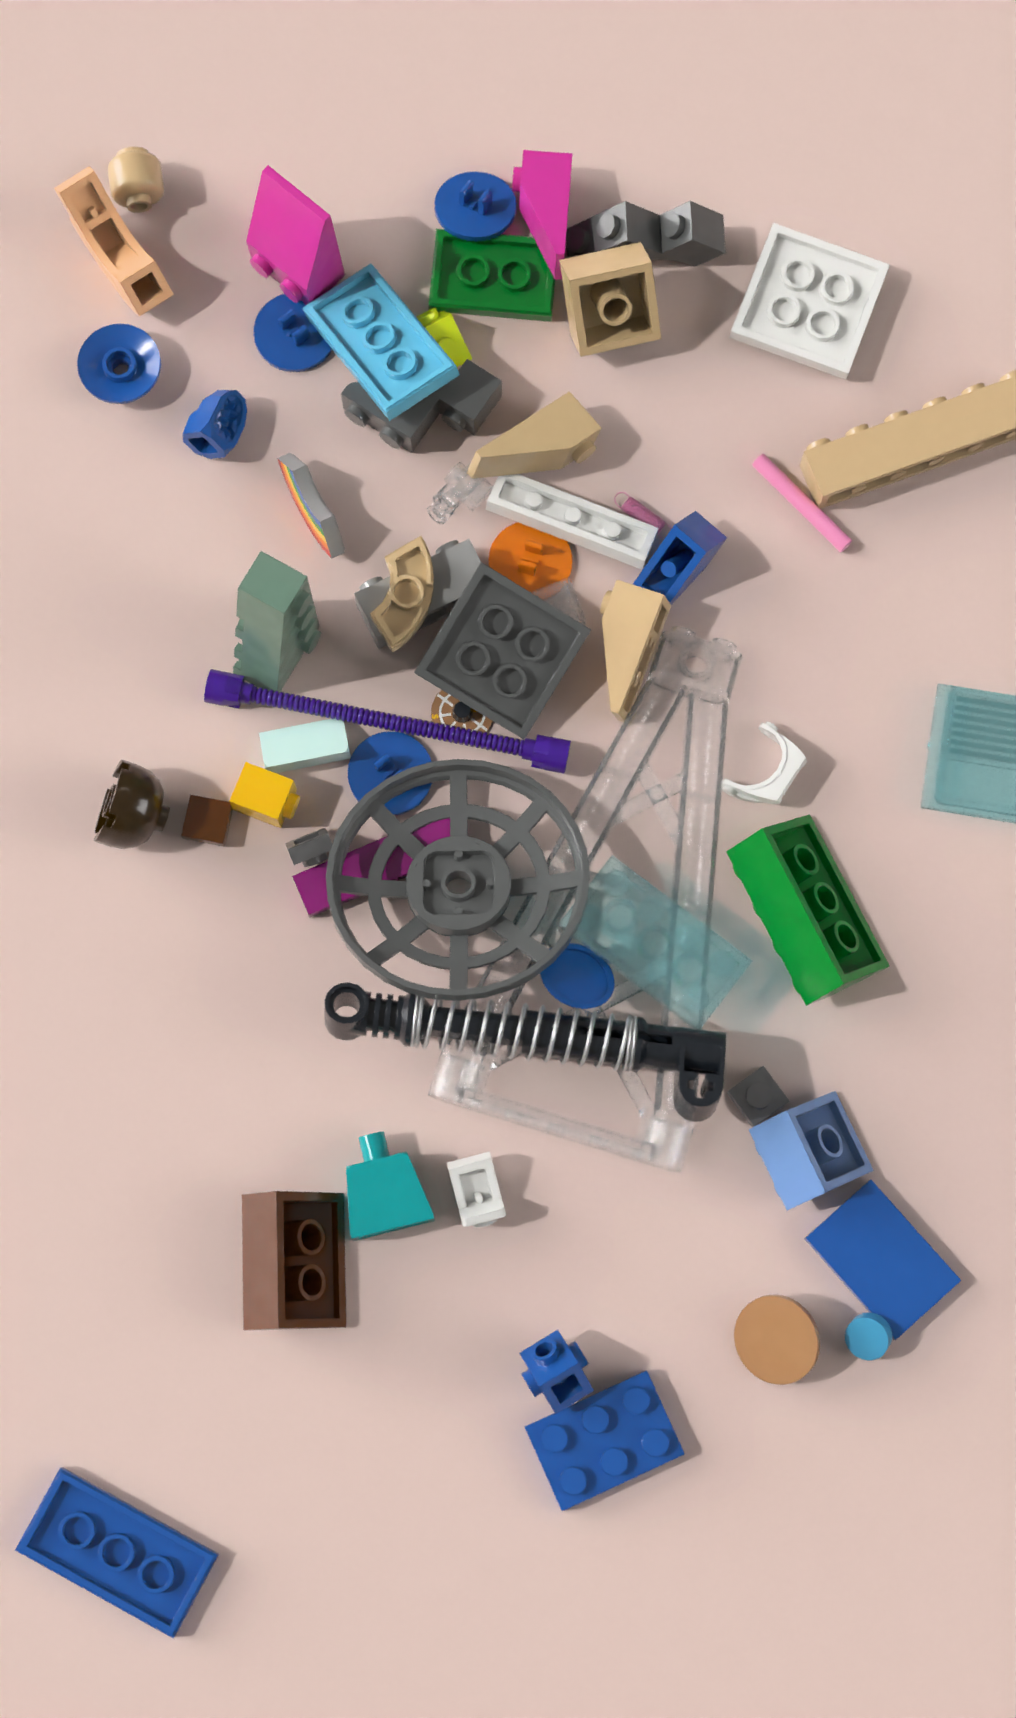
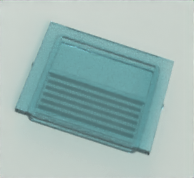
[920,683,1016,823]

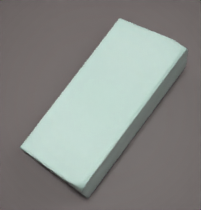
[259,718,351,773]

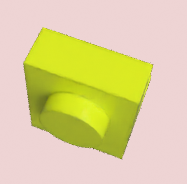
[416,308,472,367]

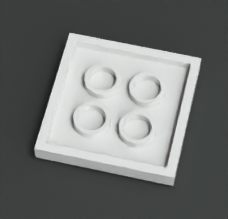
[729,223,890,380]

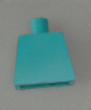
[346,1131,435,1241]

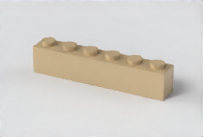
[799,370,1016,509]

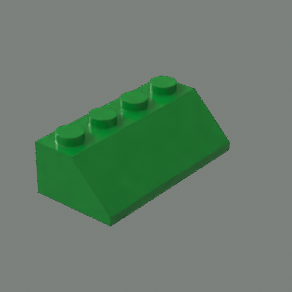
[726,814,890,1006]

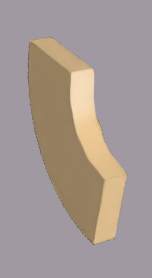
[370,536,434,653]

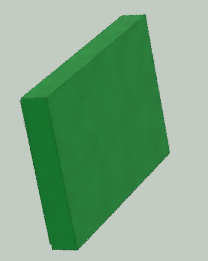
[428,229,555,322]

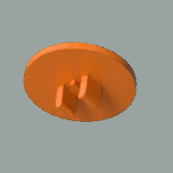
[488,522,572,600]

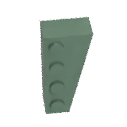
[233,551,321,693]

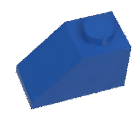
[633,511,727,605]

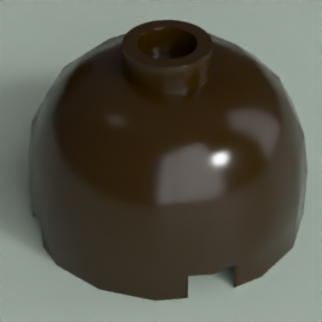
[94,760,170,849]

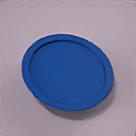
[540,943,615,1009]

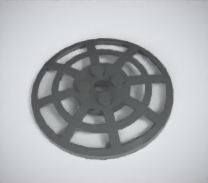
[326,759,590,1001]

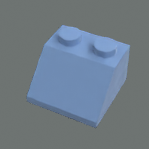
[748,1091,874,1210]

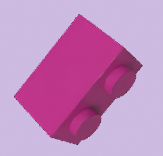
[246,165,345,305]

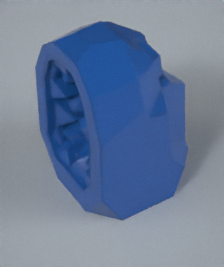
[182,390,247,459]

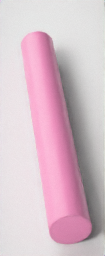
[752,453,852,553]

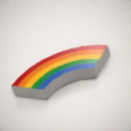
[277,453,345,559]

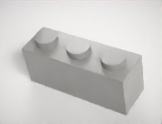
[354,539,481,649]

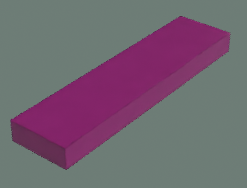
[292,818,450,917]

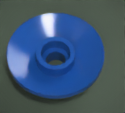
[77,324,161,404]

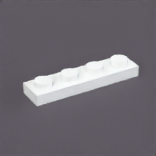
[485,474,659,570]

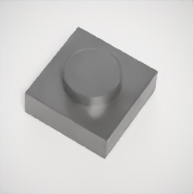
[285,828,332,867]
[727,1066,789,1127]

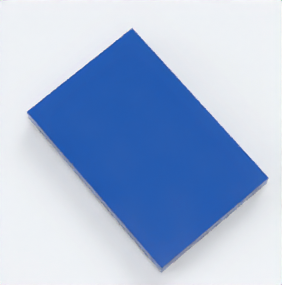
[804,1179,961,1340]

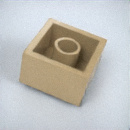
[559,242,661,357]

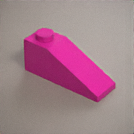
[512,150,573,280]

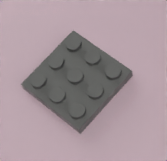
[414,562,591,740]

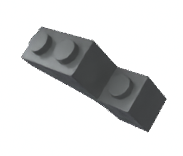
[566,201,726,267]
[341,359,502,453]

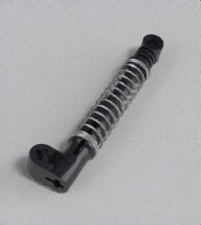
[324,982,726,1122]

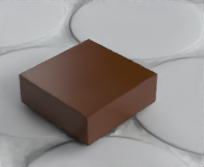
[181,795,233,847]

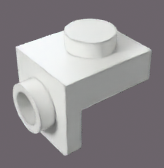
[447,1151,506,1227]

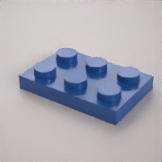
[524,1370,685,1511]

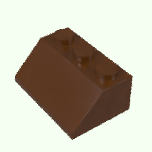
[242,1191,347,1330]

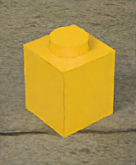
[229,762,300,828]

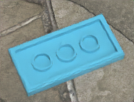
[303,263,460,421]

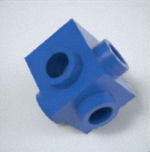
[519,1329,594,1414]

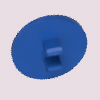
[434,171,516,241]
[253,294,332,372]
[348,731,432,816]

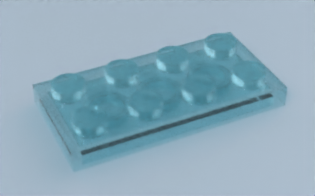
[559,855,752,1029]

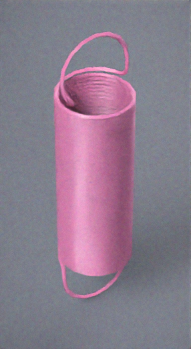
[615,492,672,539]

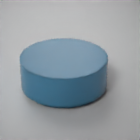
[845,1312,892,1361]

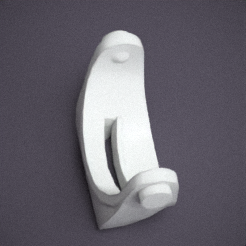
[721,721,807,804]

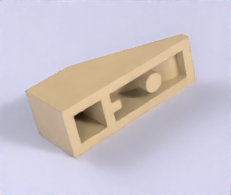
[467,391,602,479]
[600,580,671,723]

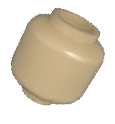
[108,146,164,213]

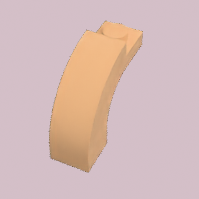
[54,166,174,317]

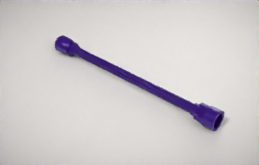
[204,669,571,774]

